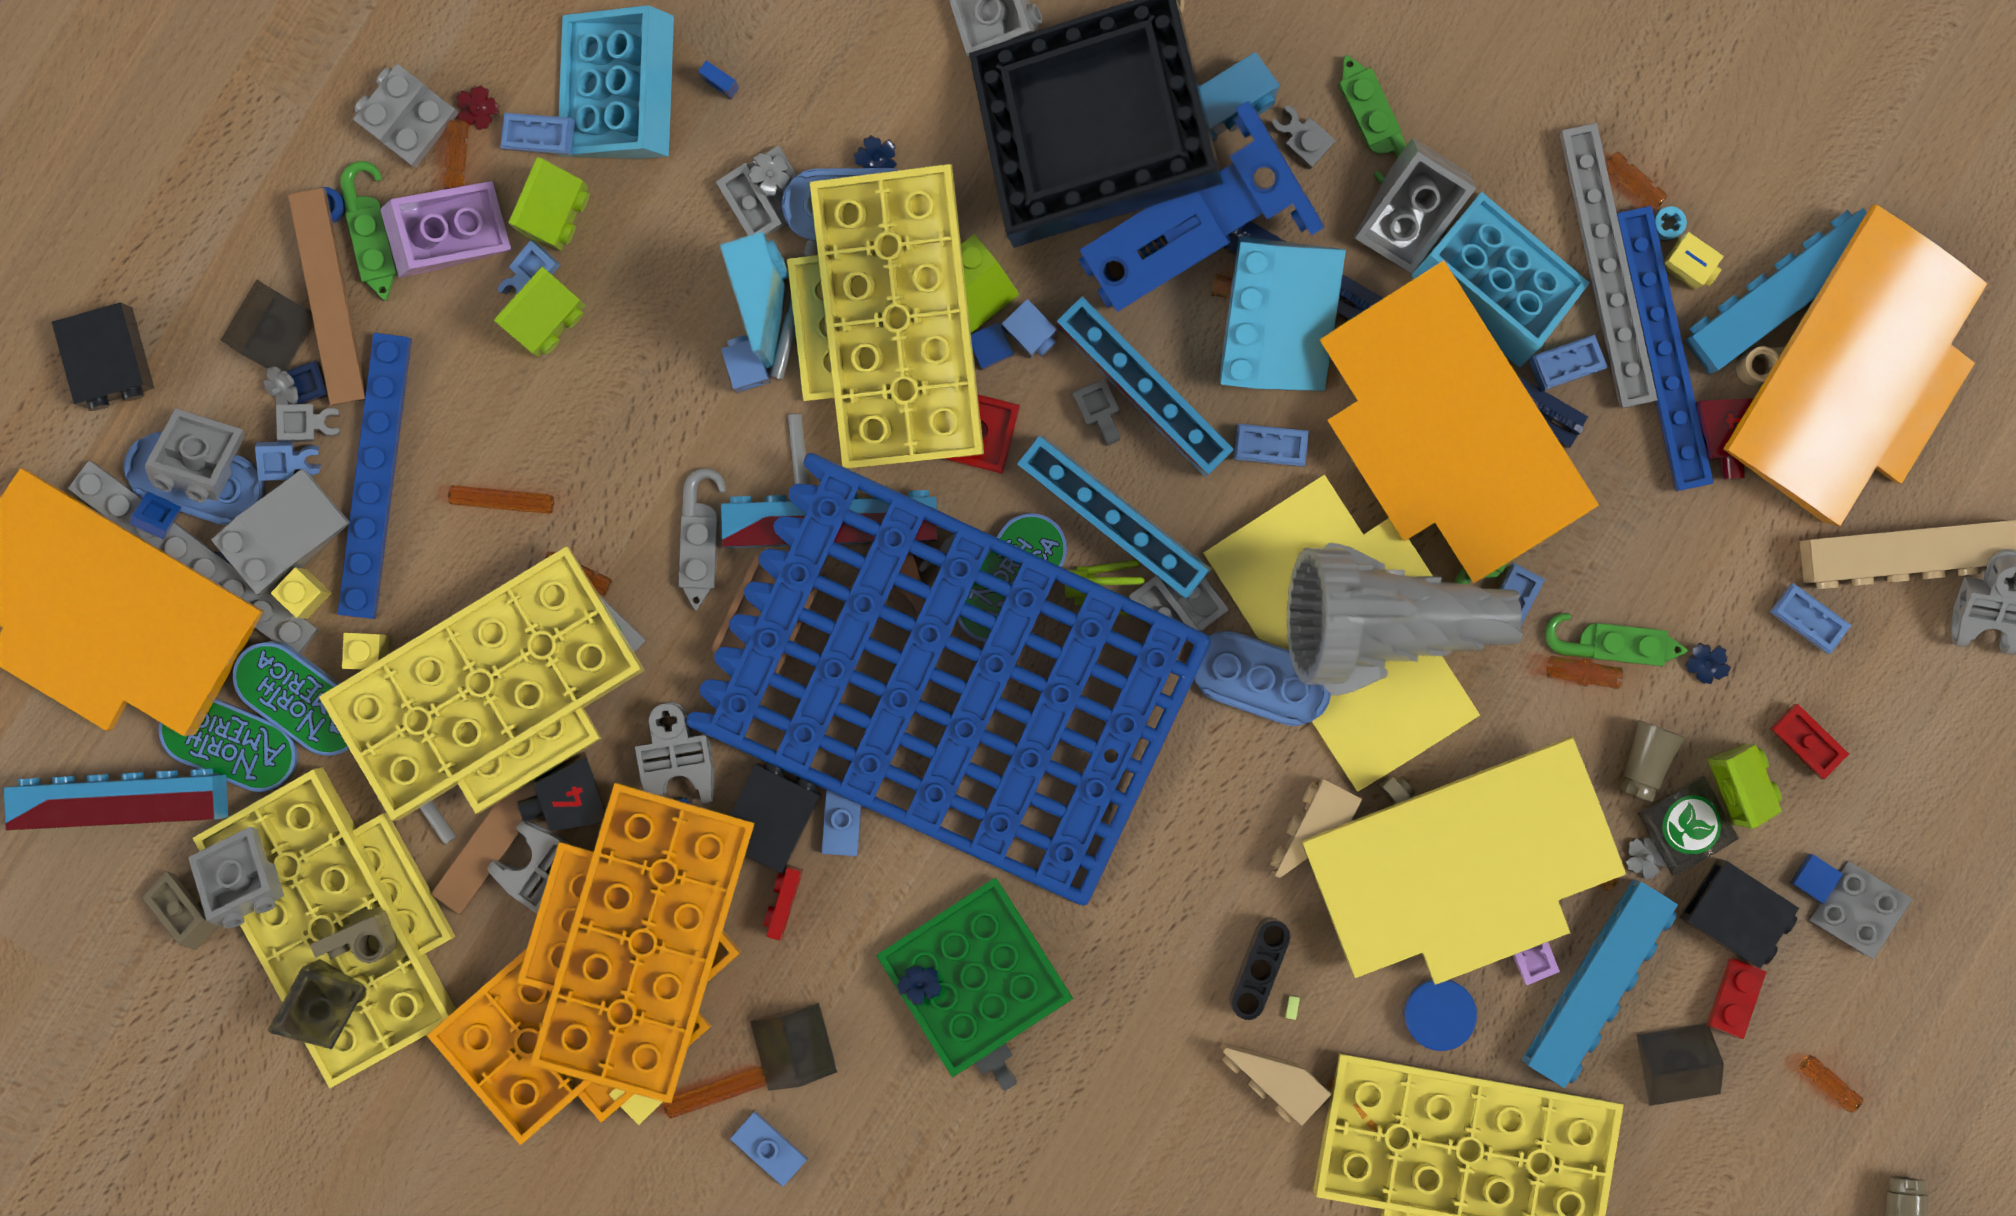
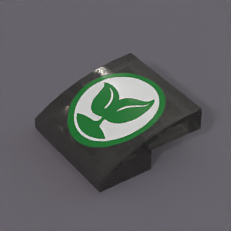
[1637,776,1739,876]

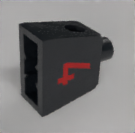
[517,752,606,831]

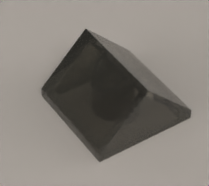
[221,280,314,371]
[268,959,366,1049]
[750,1002,838,1091]
[1636,1023,1724,1106]

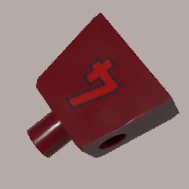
[1696,398,1754,480]

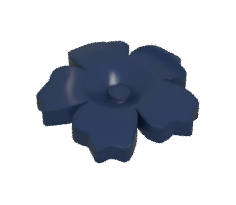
[854,135,897,169]
[1685,643,1731,684]
[897,966,941,1005]

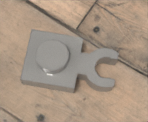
[1271,105,1336,169]
[276,404,340,442]

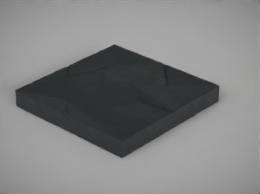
[969,0,1223,248]

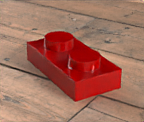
[1770,704,1849,780]
[763,865,804,941]
[1706,958,1767,1039]

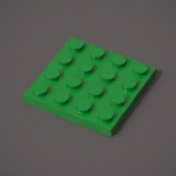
[876,877,1074,1078]

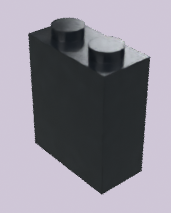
[52,302,155,411]
[730,762,822,873]
[1679,858,1800,969]

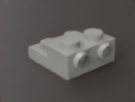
[949,0,1042,58]
[353,64,459,168]
[145,408,245,503]
[188,826,284,929]

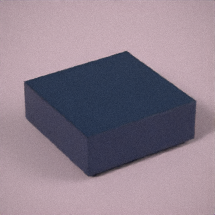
[286,360,328,404]

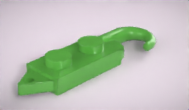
[1338,55,1407,185]
[340,161,398,301]
[1545,613,1688,666]

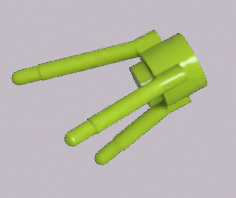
[1065,560,1145,616]

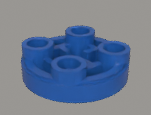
[1402,979,1477,1051]

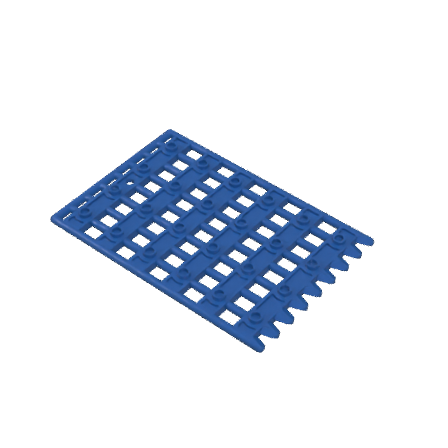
[685,453,1211,906]

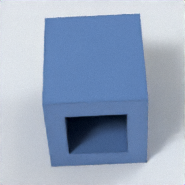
[1002,299,1057,358]
[721,335,771,393]

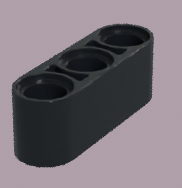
[1229,917,1291,1020]

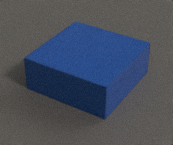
[698,60,739,99]
[971,322,1014,370]
[130,491,181,539]
[1790,853,1843,904]

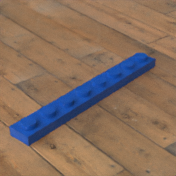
[1617,206,1714,492]
[337,333,412,619]

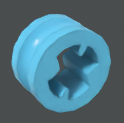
[1654,206,1687,241]

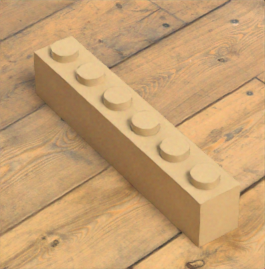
[1800,520,2016,589]

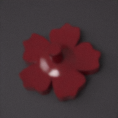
[457,85,499,130]

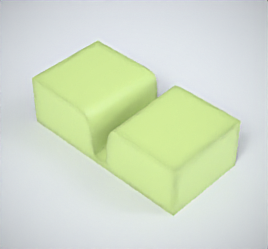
[1285,995,1300,1020]

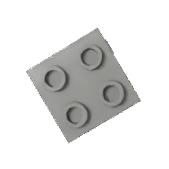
[1810,861,1913,960]

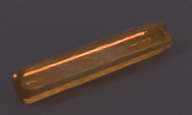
[448,485,554,514]
[663,1067,767,1119]

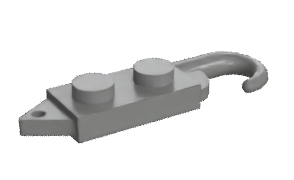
[679,468,726,611]

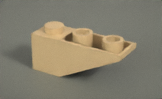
[1270,778,1362,878]
[1220,1043,1331,1126]

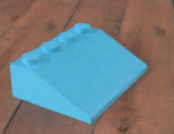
[557,5,674,159]
[1411,192,1590,368]
[720,232,789,369]
[1219,236,1346,391]

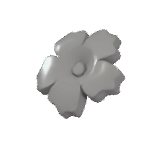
[747,153,790,196]
[263,366,298,405]
[1625,836,1670,879]

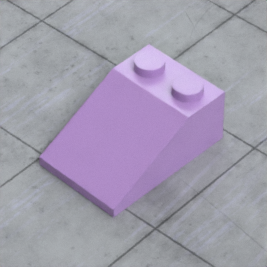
[380,181,511,278]

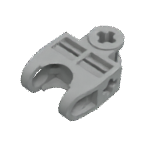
[1951,549,2016,655]
[635,702,715,803]
[487,820,572,914]

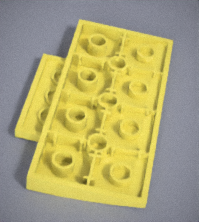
[787,164,984,469]
[1203,474,1480,792]
[319,546,645,821]
[1301,736,1626,985]
[193,767,456,1088]
[1313,1053,1624,1216]

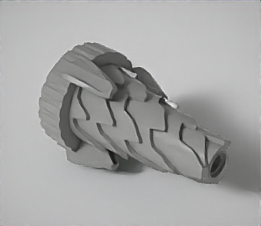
[1287,543,1523,695]

